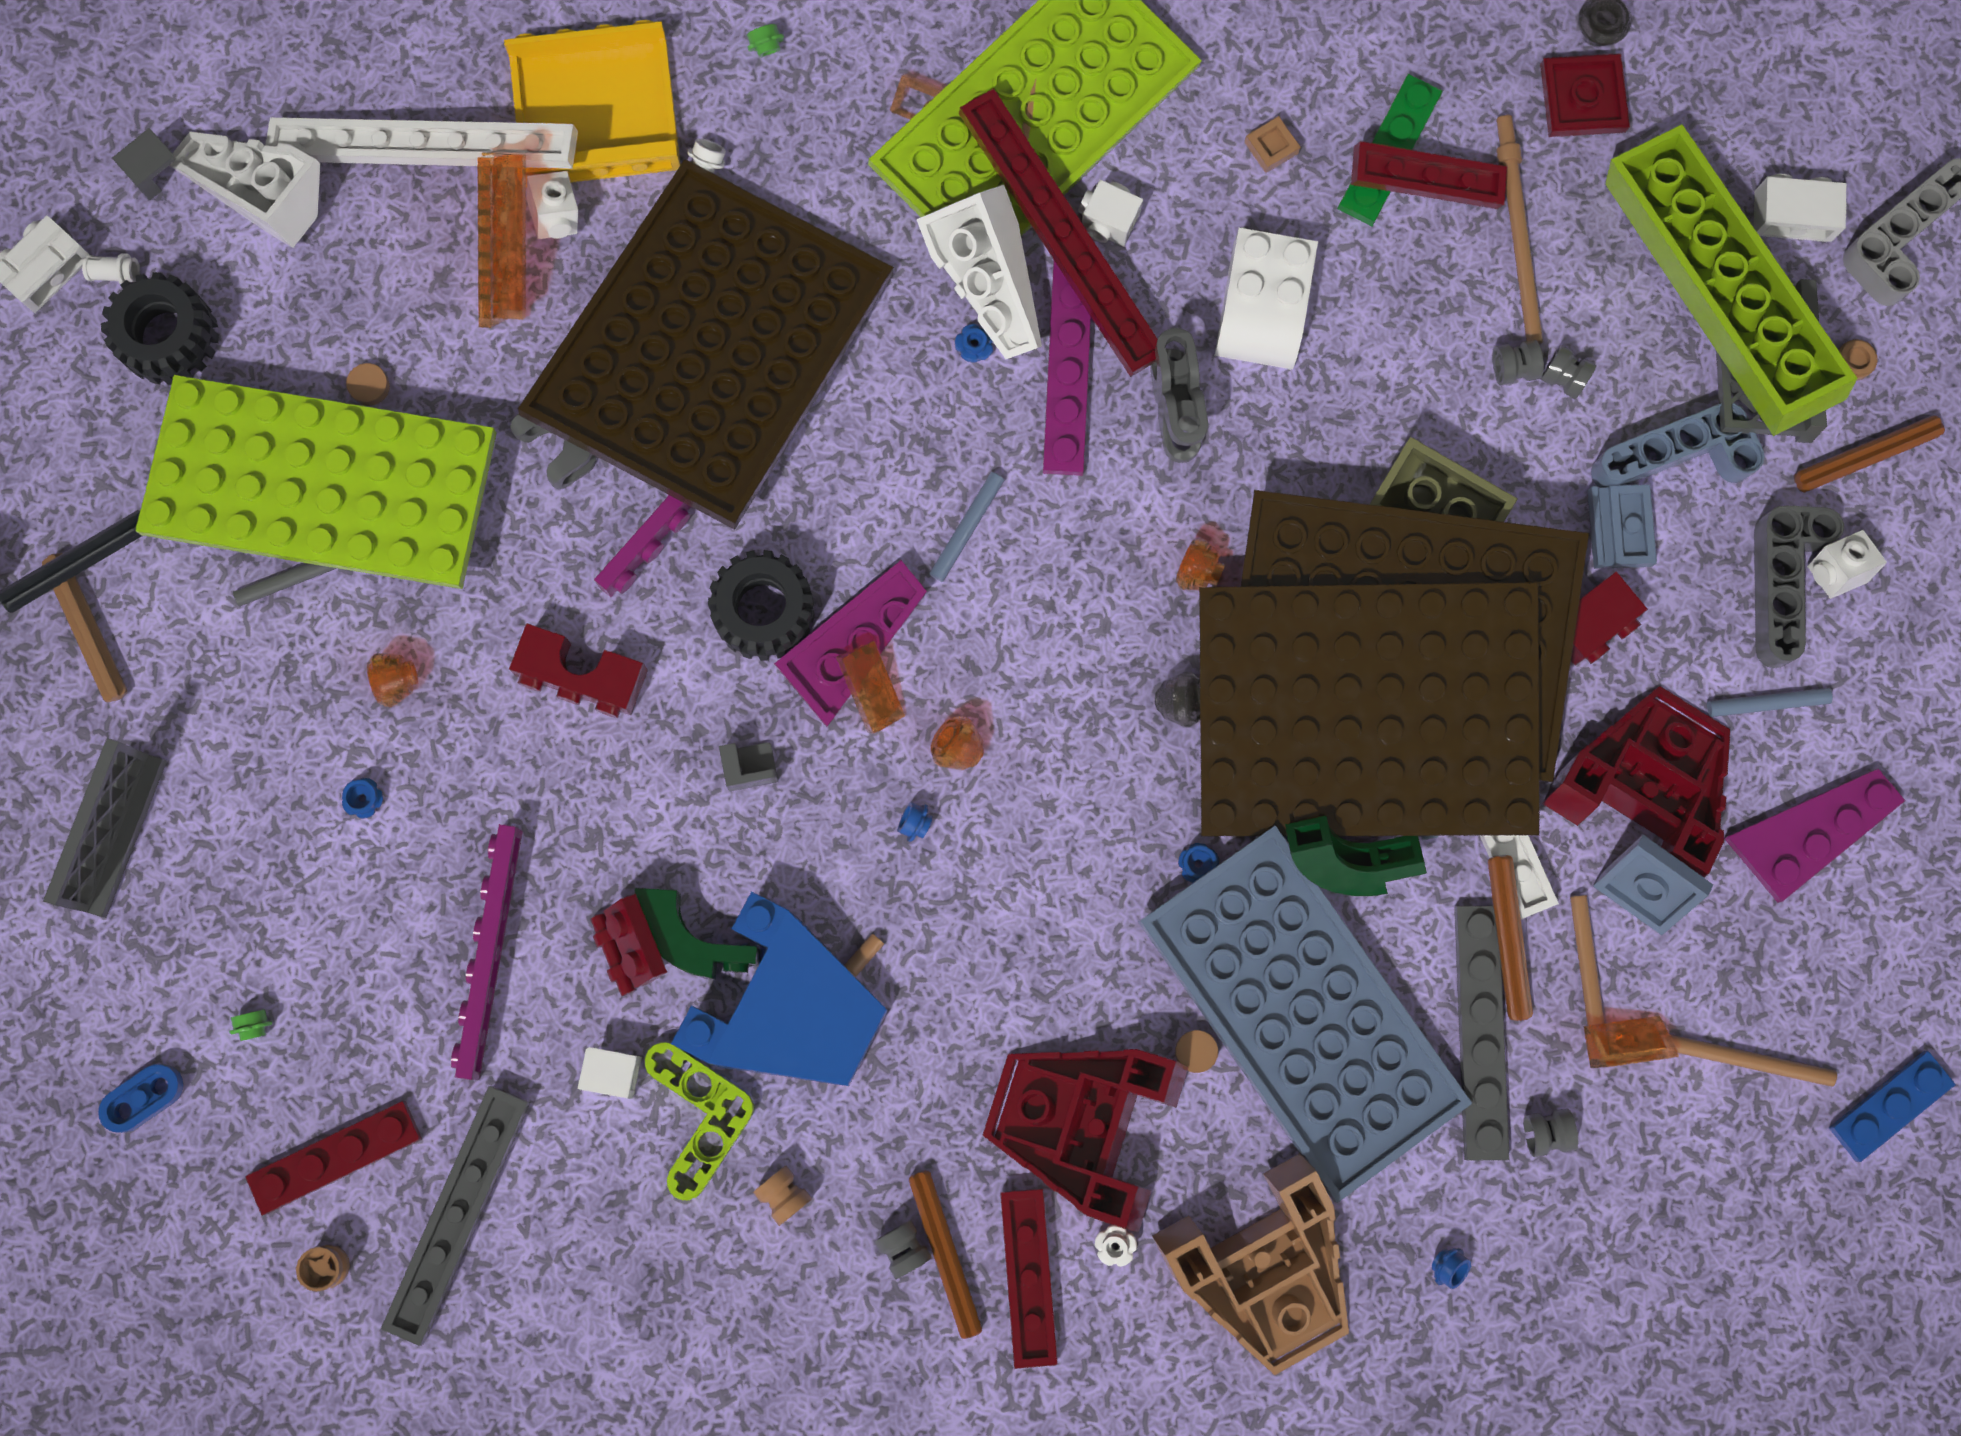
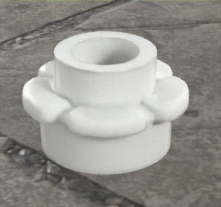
[687,138,726,173]
[1095,1225,1137,1267]

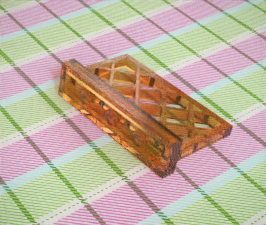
[478,152,526,328]

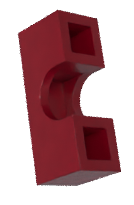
[509,623,648,718]

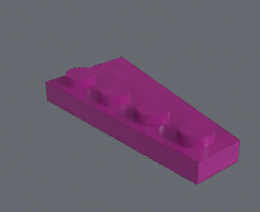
[774,560,927,727]
[1724,769,1905,903]

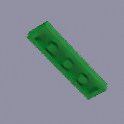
[1337,74,1443,226]

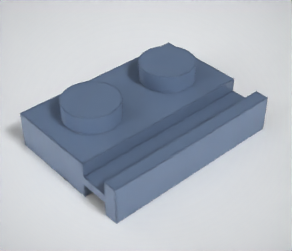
[1587,484,1657,569]

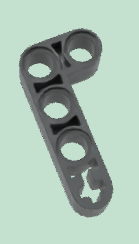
[1754,506,1844,668]

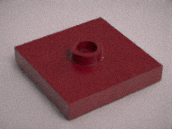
[1540,54,1630,137]

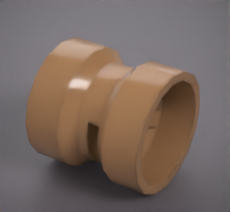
[753,1165,812,1226]
[296,1245,350,1292]

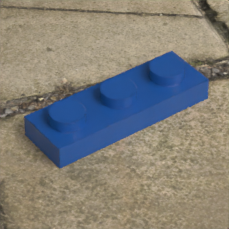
[1829,1051,1956,1162]

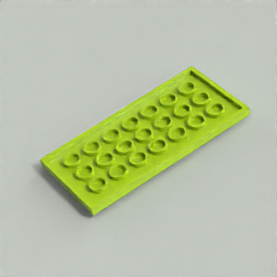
[868,0,1202,236]
[136,375,497,589]

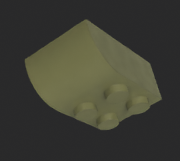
[1369,437,1518,522]

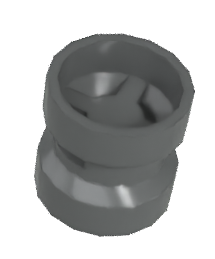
[1492,340,1544,386]
[1540,345,1597,400]
[1523,1109,1578,1157]
[874,1220,932,1280]

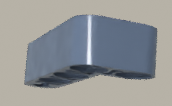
[1591,403,1765,488]

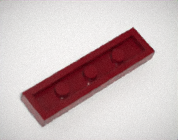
[1351,141,1507,209]
[245,1101,423,1216]
[1000,1188,1058,1369]

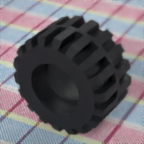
[101,272,219,385]
[708,550,815,661]

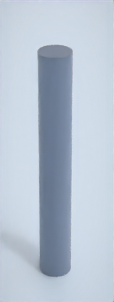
[929,472,1005,582]
[1707,688,1833,717]

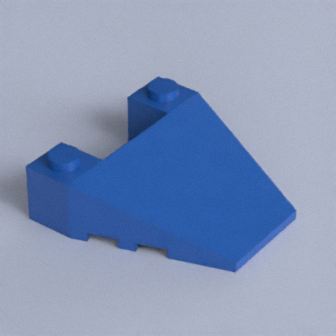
[671,891,888,1086]

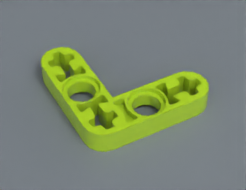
[645,1042,754,1200]

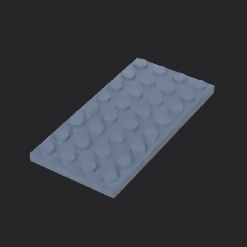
[1138,826,1472,1203]

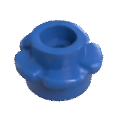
[955,324,993,363]
[342,778,383,819]
[897,802,933,842]
[1178,843,1219,883]
[1432,1248,1471,1289]

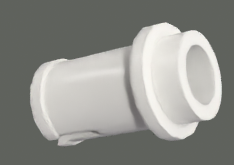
[82,253,140,284]

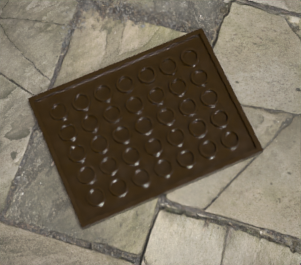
[518,159,894,530]
[1241,490,1589,782]
[1199,583,1540,836]

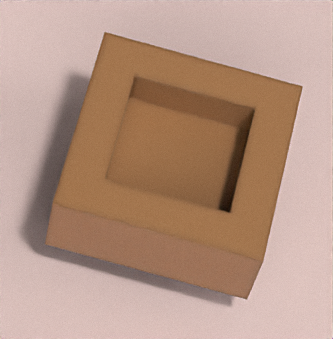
[1244,116,1301,173]

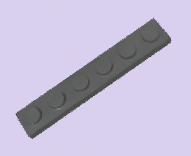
[1454,906,1509,1161]
[381,1086,531,1346]

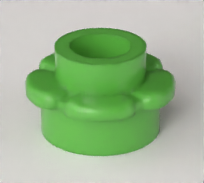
[747,24,784,57]
[229,1009,272,1041]

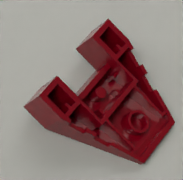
[1542,686,1730,878]
[983,1049,1189,1232]

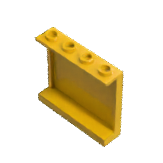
[504,20,681,188]

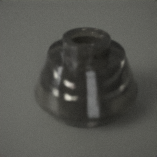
[1578,0,1632,48]
[1155,672,1200,728]

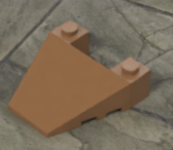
[1152,1153,1349,1375]

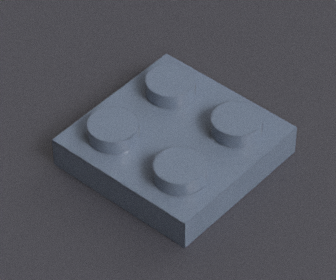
[1593,835,1713,935]

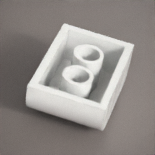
[1214,228,1318,370]

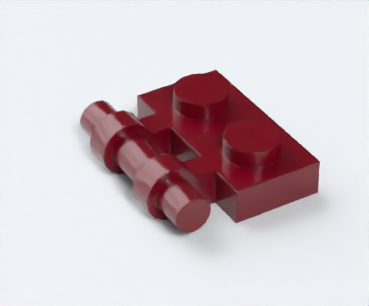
[590,894,667,997]

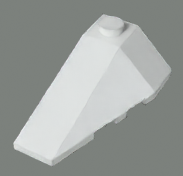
[169,132,320,248]
[916,185,1042,359]

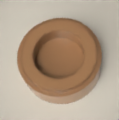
[1838,339,1877,381]
[346,363,390,406]
[1175,1030,1218,1073]

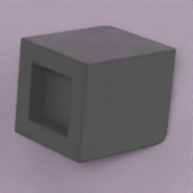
[112,128,176,201]
[719,742,778,792]

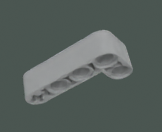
[1843,158,1961,306]

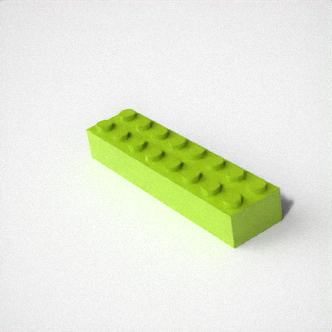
[1605,124,1858,436]

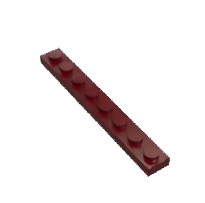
[959,88,1158,377]

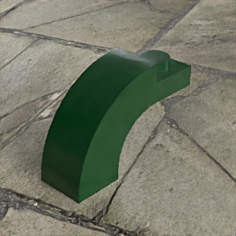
[1285,816,1427,896]
[635,888,760,980]

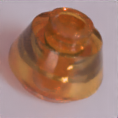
[1175,538,1226,591]
[367,653,418,708]
[930,716,984,770]

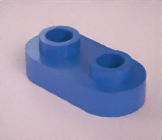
[98,1064,183,1133]

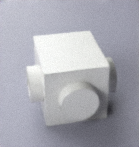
[527,171,578,239]
[1078,180,1143,247]
[1807,530,1887,599]

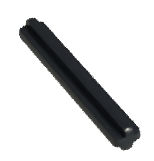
[0,510,142,613]

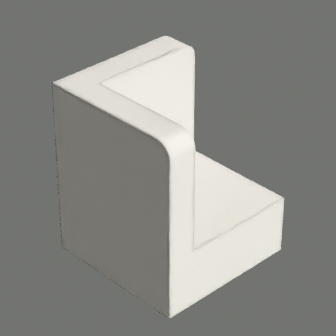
[577,1047,642,1099]

